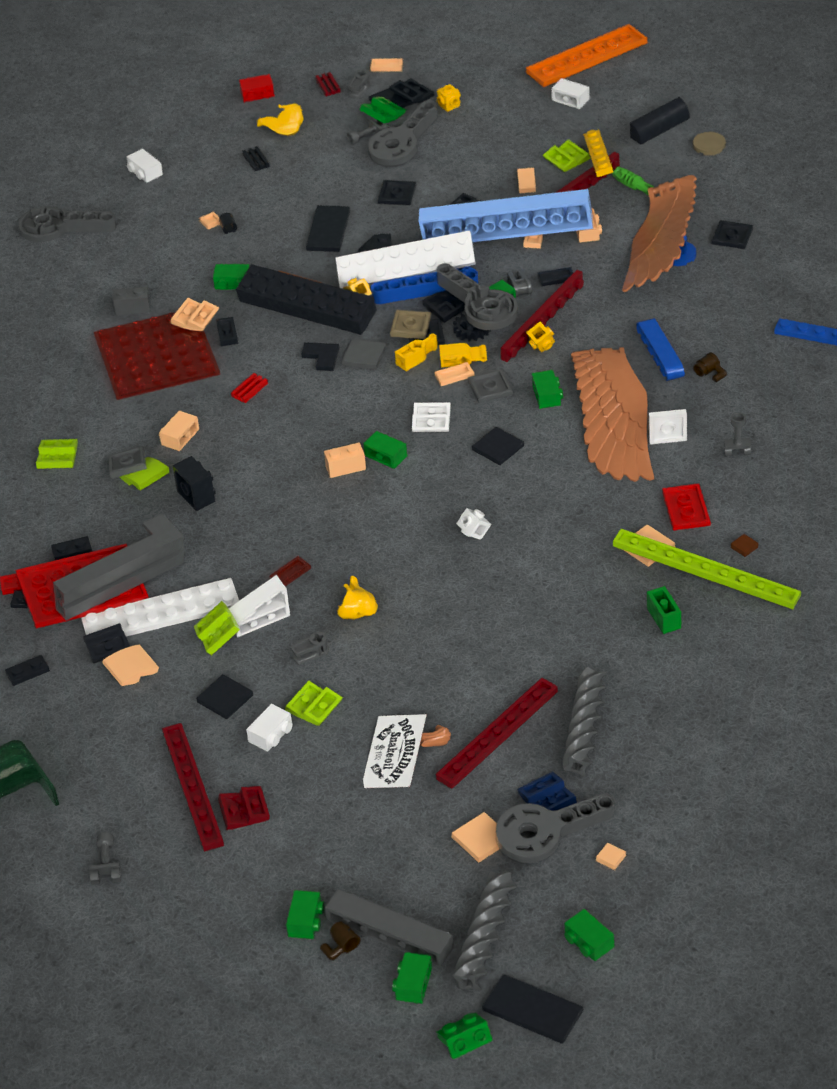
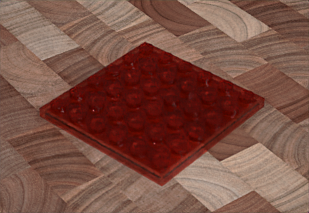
[94,312,220,400]

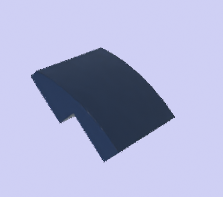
[517,772,577,811]

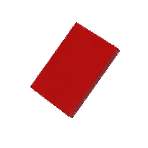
[662,483,711,531]

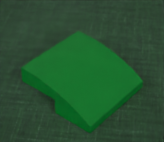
[360,97,406,123]

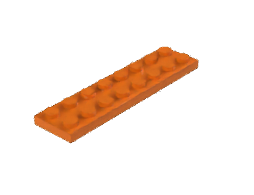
[526,24,647,87]

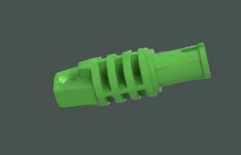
[612,166,654,195]

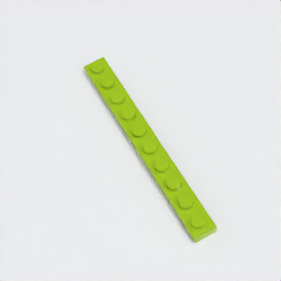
[613,529,801,609]

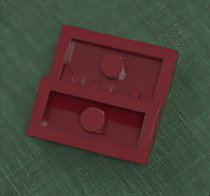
[218,786,270,830]

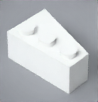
[228,575,290,637]

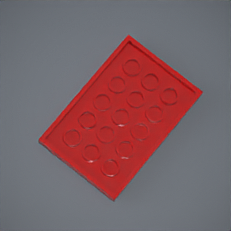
[15,543,149,629]

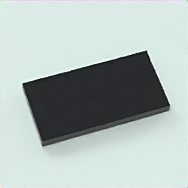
[306,205,350,252]
[482,974,583,1044]

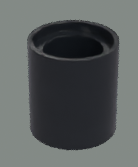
[219,213,237,234]

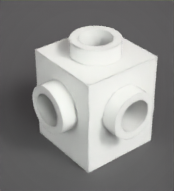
[456,508,491,539]

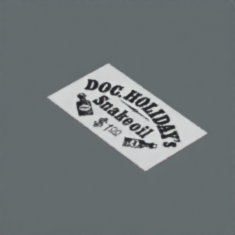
[363,714,427,788]

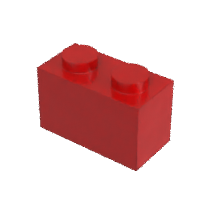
[239,74,275,102]

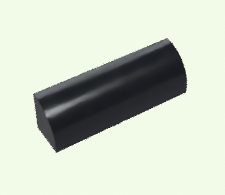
[630,97,690,145]

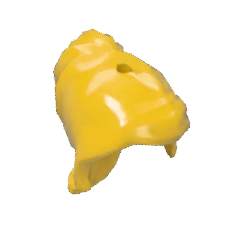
[257,103,303,136]
[337,576,378,620]

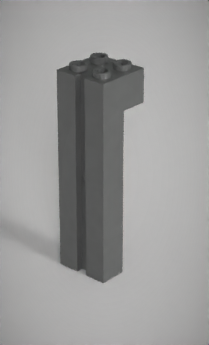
[53,514,185,620]

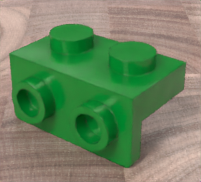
[436,1013,492,1059]

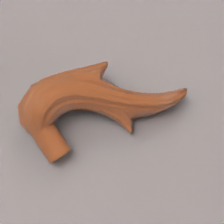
[420,725,451,747]

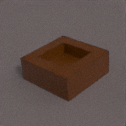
[731,534,758,557]

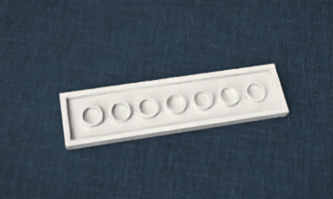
[335,230,476,288]
[81,578,239,637]

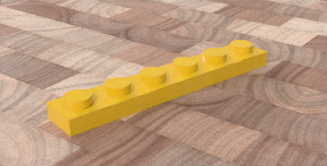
[584,130,613,177]

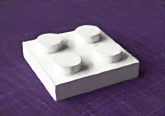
[649,409,687,444]

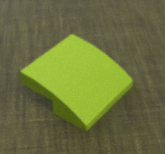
[543,139,590,172]
[36,439,78,469]
[119,457,169,491]
[194,601,240,656]
[285,681,343,726]

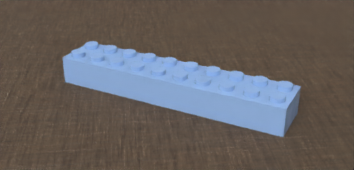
[419,189,593,242]

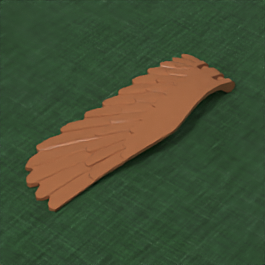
[622,175,697,292]
[571,348,654,482]

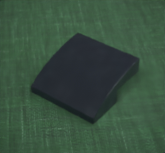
[389,78,434,103]

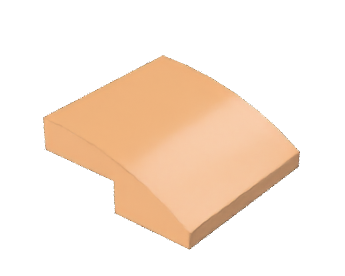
[171,298,219,331]
[103,644,159,686]

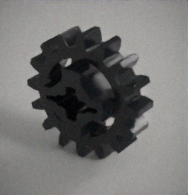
[453,313,491,342]

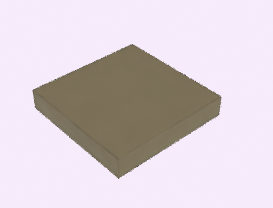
[390,310,431,339]

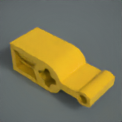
[395,334,438,371]
[439,343,487,368]

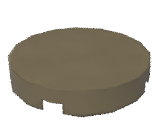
[693,132,726,155]

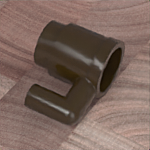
[693,352,727,383]
[320,921,361,960]

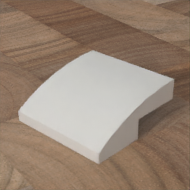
[412,403,451,432]

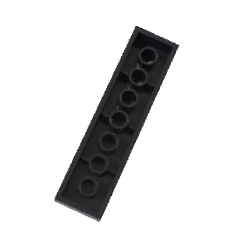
[236,264,377,335]

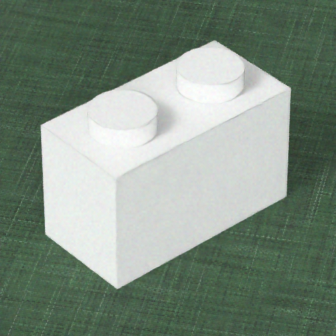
[552,78,589,109]
[127,149,163,183]
[246,704,292,752]

